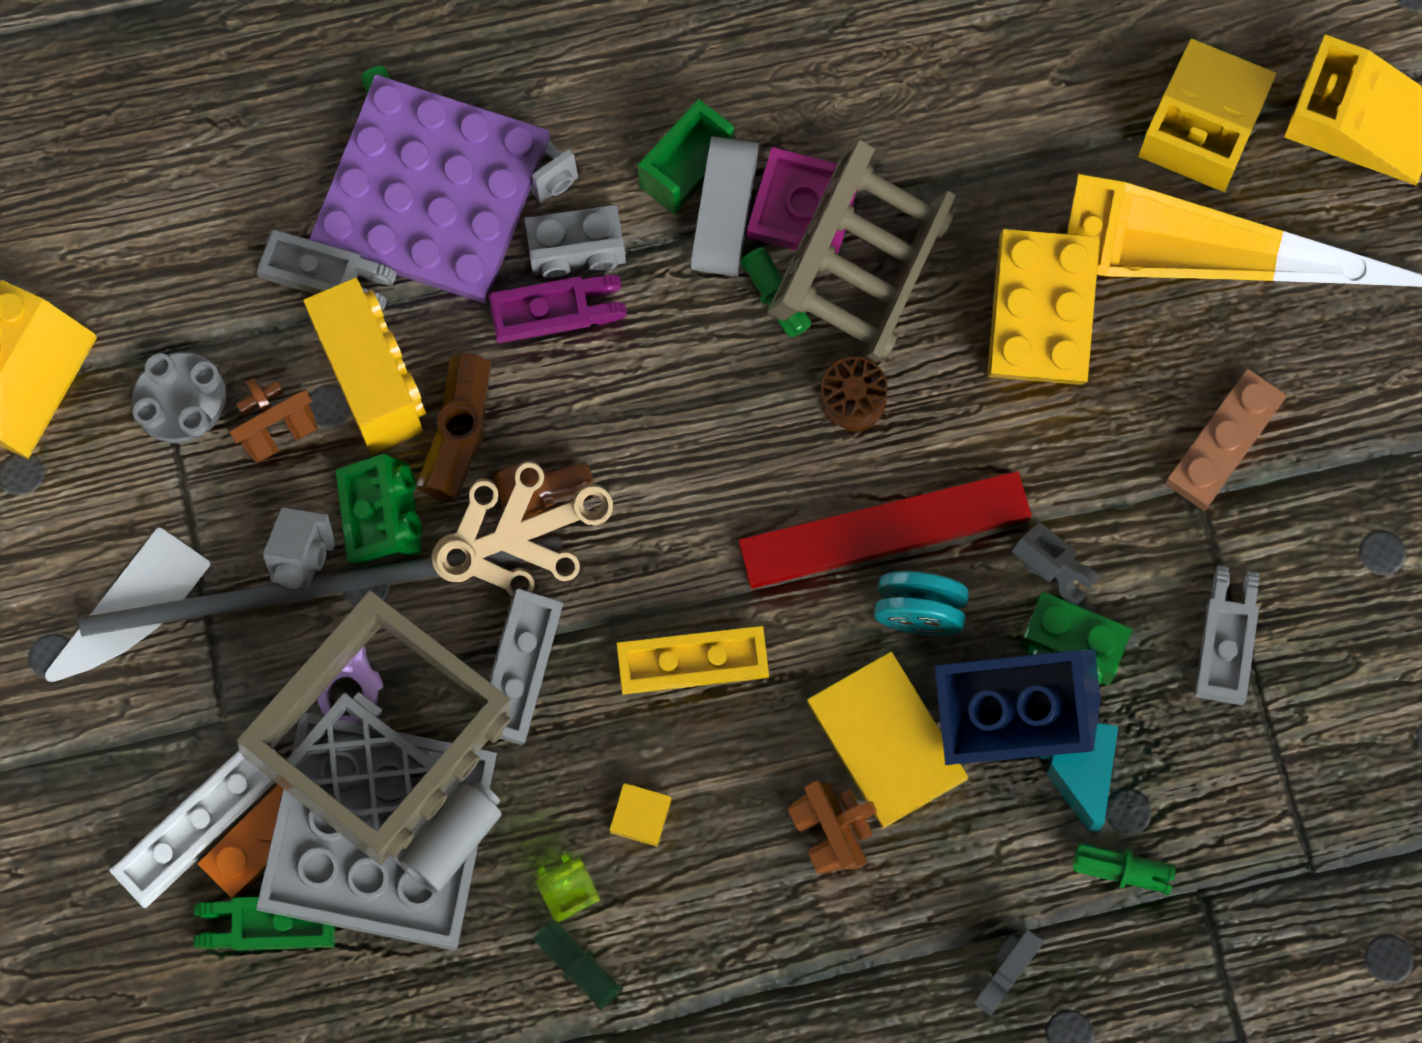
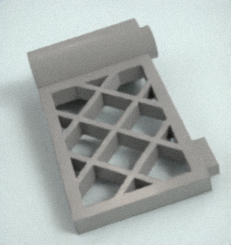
[287,692,502,894]

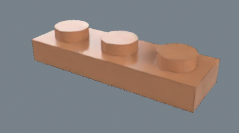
[1165,369,1287,511]

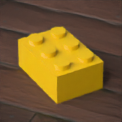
[987,229,1100,385]
[303,277,426,456]

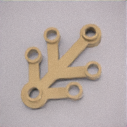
[432,461,613,597]

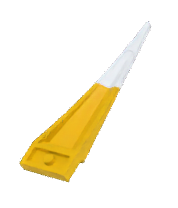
[1066,173,1422,287]

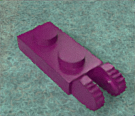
[488,275,627,344]

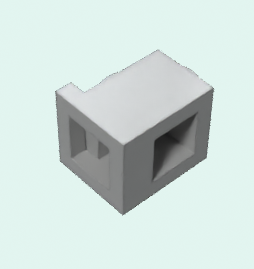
[263,507,336,589]

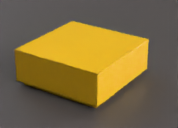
[609,783,672,847]

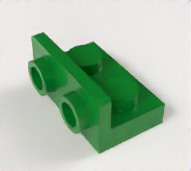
[335,454,422,564]
[1019,592,1133,686]

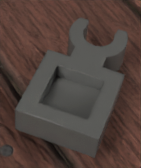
[974,930,1044,1016]

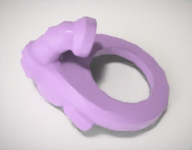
[318,646,383,724]

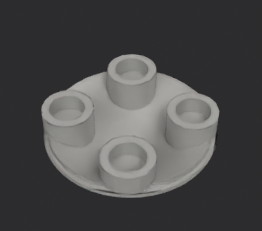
[132,352,226,443]

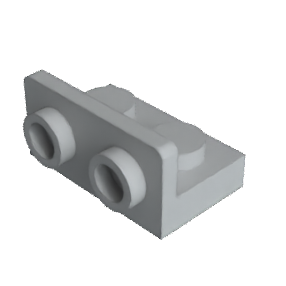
[524,205,626,279]

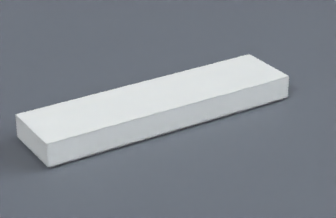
[109,749,278,909]

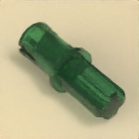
[534,920,623,1011]

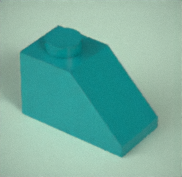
[1040,723,1118,833]

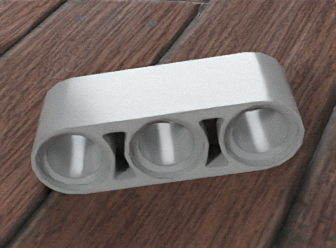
[691,136,759,277]

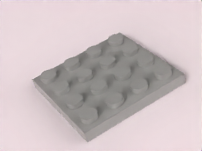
[256,713,497,951]

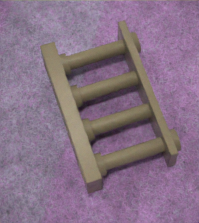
[767,139,956,365]

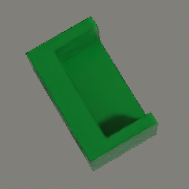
[638,99,735,215]

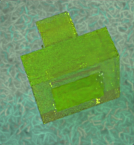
[535,854,600,923]

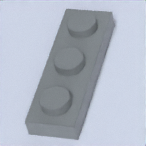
[481,589,563,745]

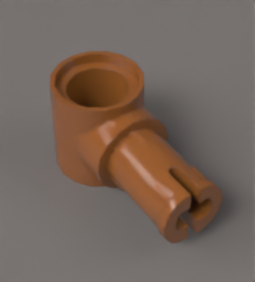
[493,462,594,521]

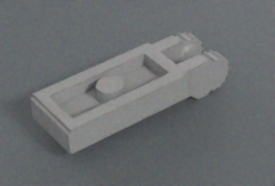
[256,230,397,311]
[1194,565,1259,705]

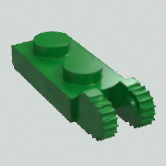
[193,897,335,951]

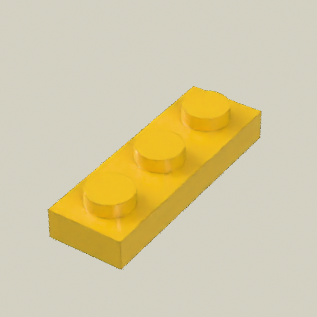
[617,626,769,695]

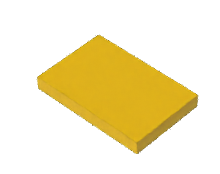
[807,651,968,829]

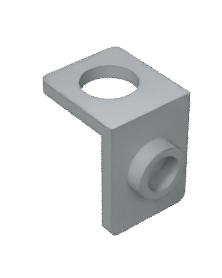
[530,140,578,204]

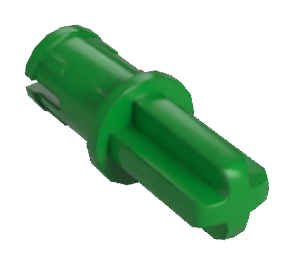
[740,246,811,338]
[1073,843,1176,895]

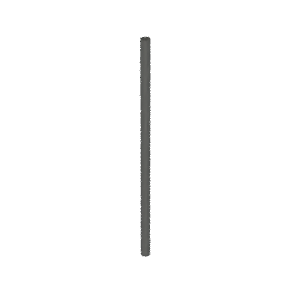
[78,535,563,637]

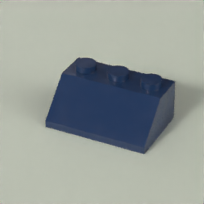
[935,649,1101,765]

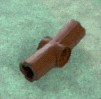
[417,353,492,502]

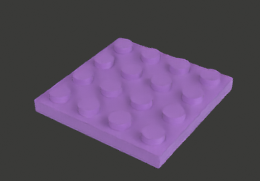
[309,75,550,304]

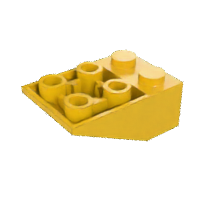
[1284,34,1422,185]
[1138,38,1277,193]

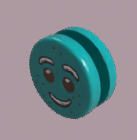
[874,571,969,636]

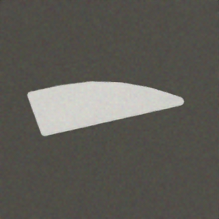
[45,528,210,682]

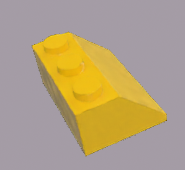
[0,280,97,459]

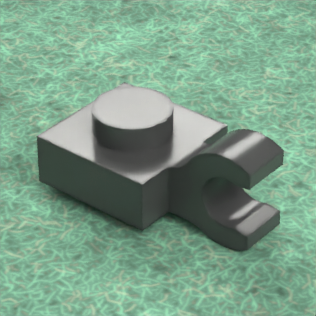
[1011,522,1099,606]

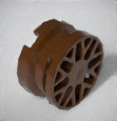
[821,357,888,432]

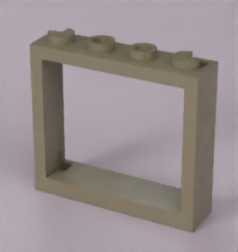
[236,591,512,866]

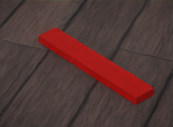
[738,471,1032,589]

